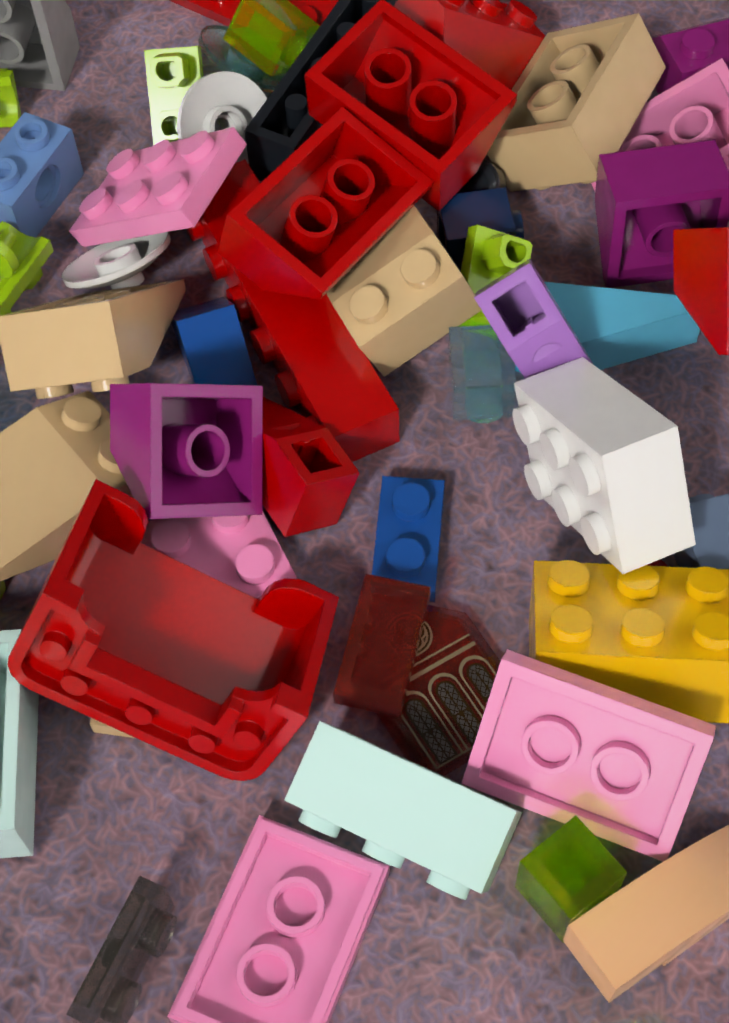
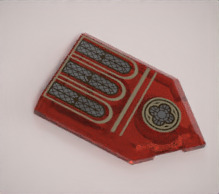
[354,594,501,776]

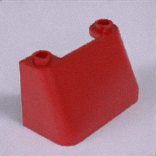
[7,479,339,781]

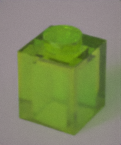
[223,0,320,76]
[515,815,627,943]

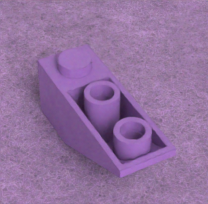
[474,259,594,378]

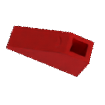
[262,397,360,537]

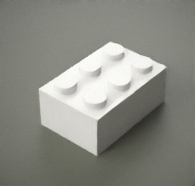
[512,357,696,574]

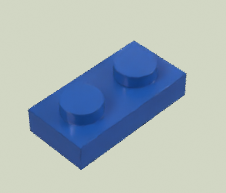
[370,476,445,602]

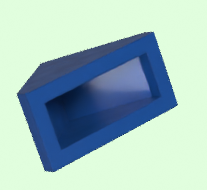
[171,297,258,386]

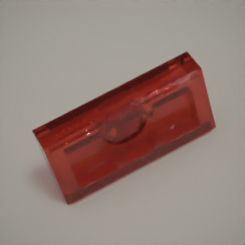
[333,574,431,718]

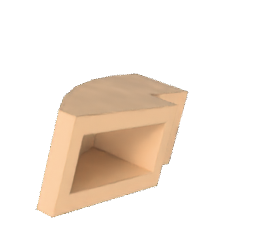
[563,825,729,1003]

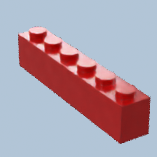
[186,159,400,462]

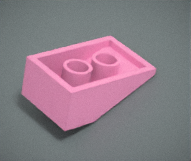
[591,58,729,191]

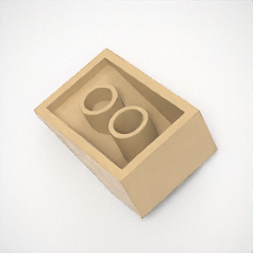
[326,205,481,377]
[0,279,186,399]
[0,391,133,582]

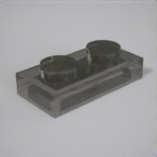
[66,876,177,1023]

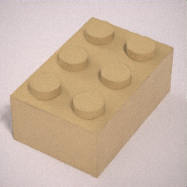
[487,13,666,192]

